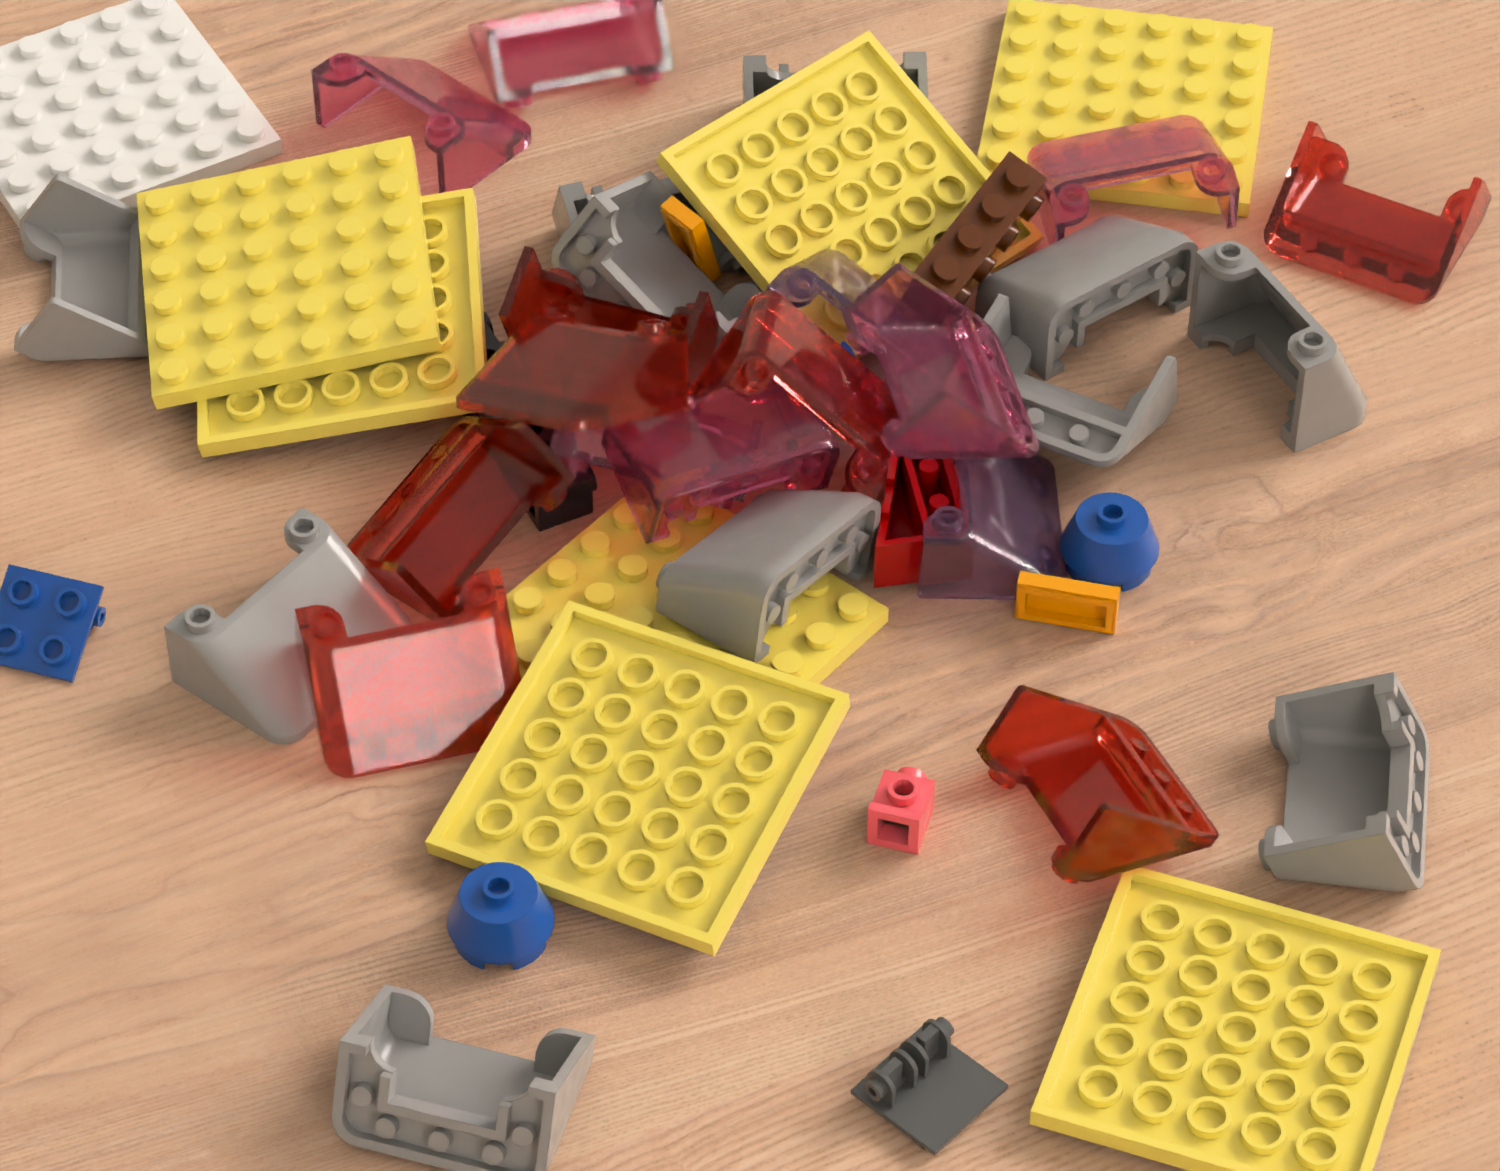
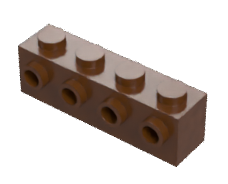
[896,151,1048,329]

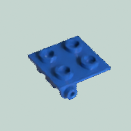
[0,564,106,683]

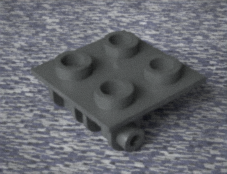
[851,1017,1008,1156]

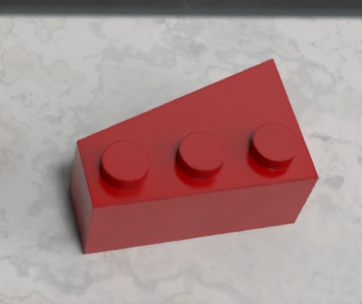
[874,427,974,588]

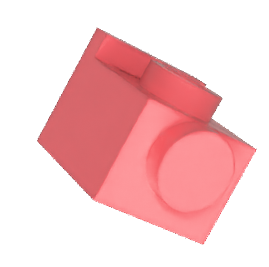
[867,767,936,855]

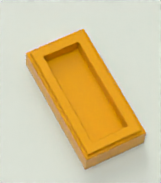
[660,196,722,282]
[1015,571,1121,634]

